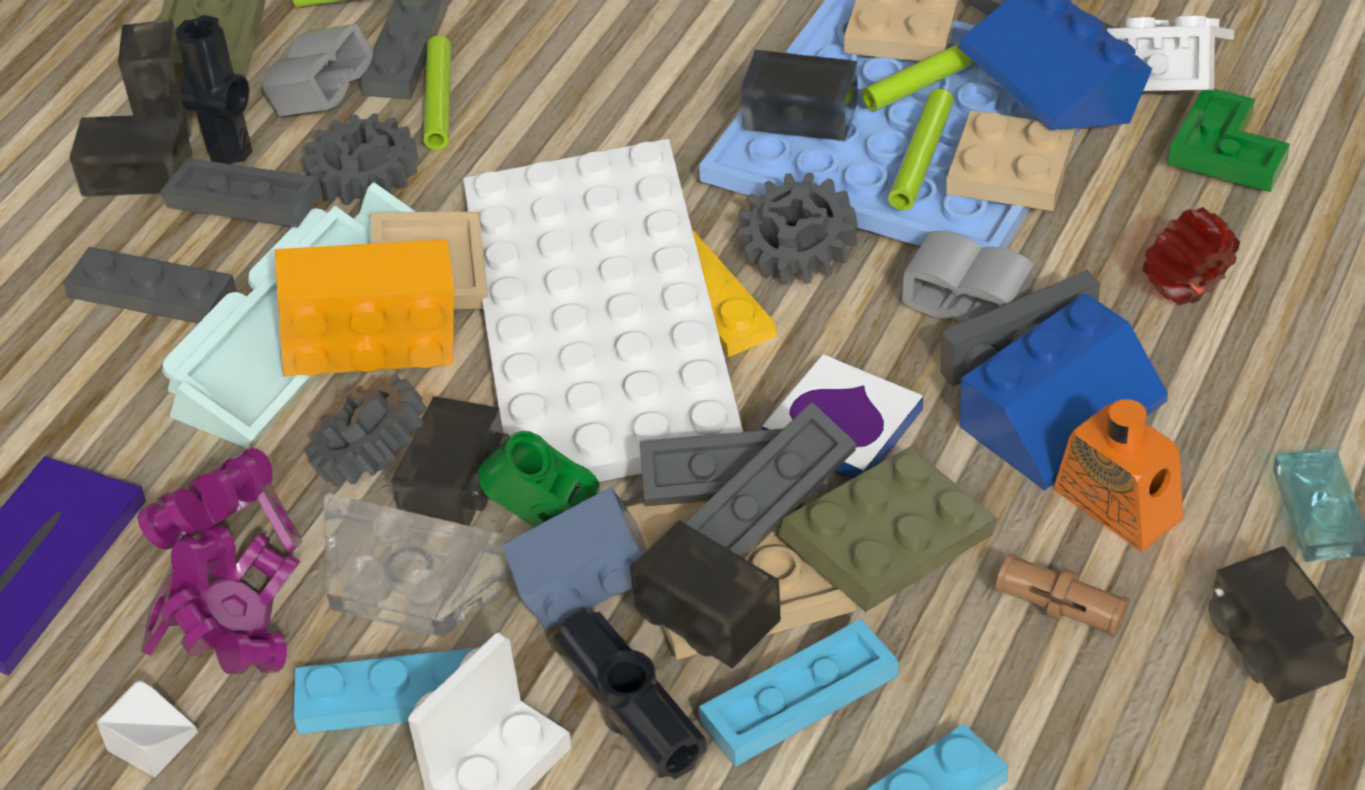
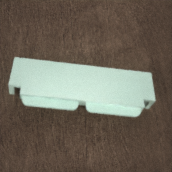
[162,182,416,449]

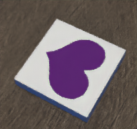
[762,354,923,479]

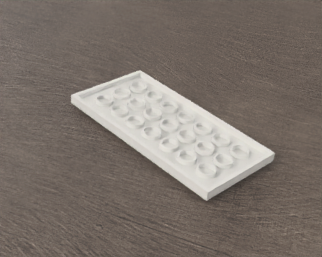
[463,139,743,486]

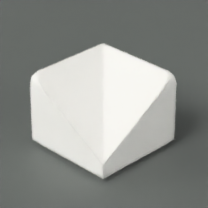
[96,680,198,778]

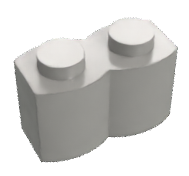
[262,24,373,116]
[902,231,1034,323]

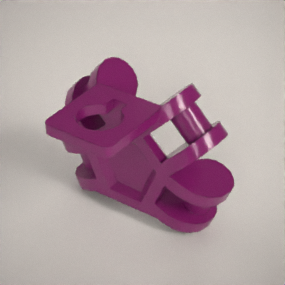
[137,448,303,553]
[141,525,300,674]

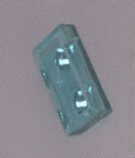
[1273,448,1365,562]

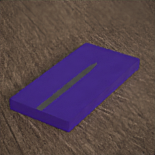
[0,456,146,676]

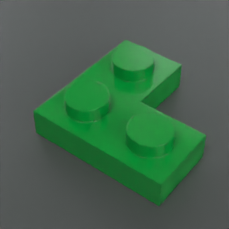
[1167,89,1290,192]

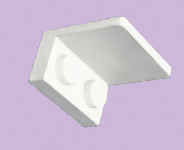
[1107,16,1234,91]
[408,632,572,790]

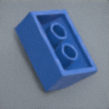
[958,0,1153,130]
[959,293,1168,491]

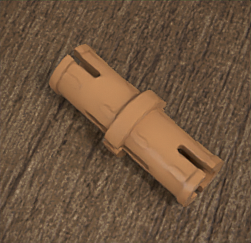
[995,553,1130,637]

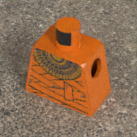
[1054,399,1183,553]

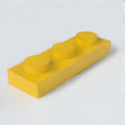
[692,230,777,357]

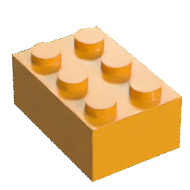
[274,239,454,376]

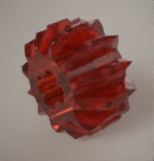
[1142,207,1240,305]

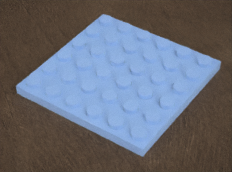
[699,0,1080,249]

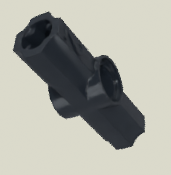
[175,15,253,164]
[554,609,707,780]

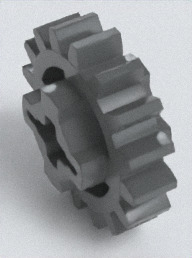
[303,113,419,205]
[738,172,858,285]
[306,375,427,486]

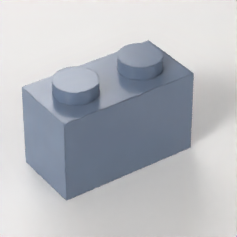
[502,487,657,631]

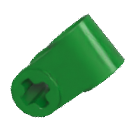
[478,431,600,528]

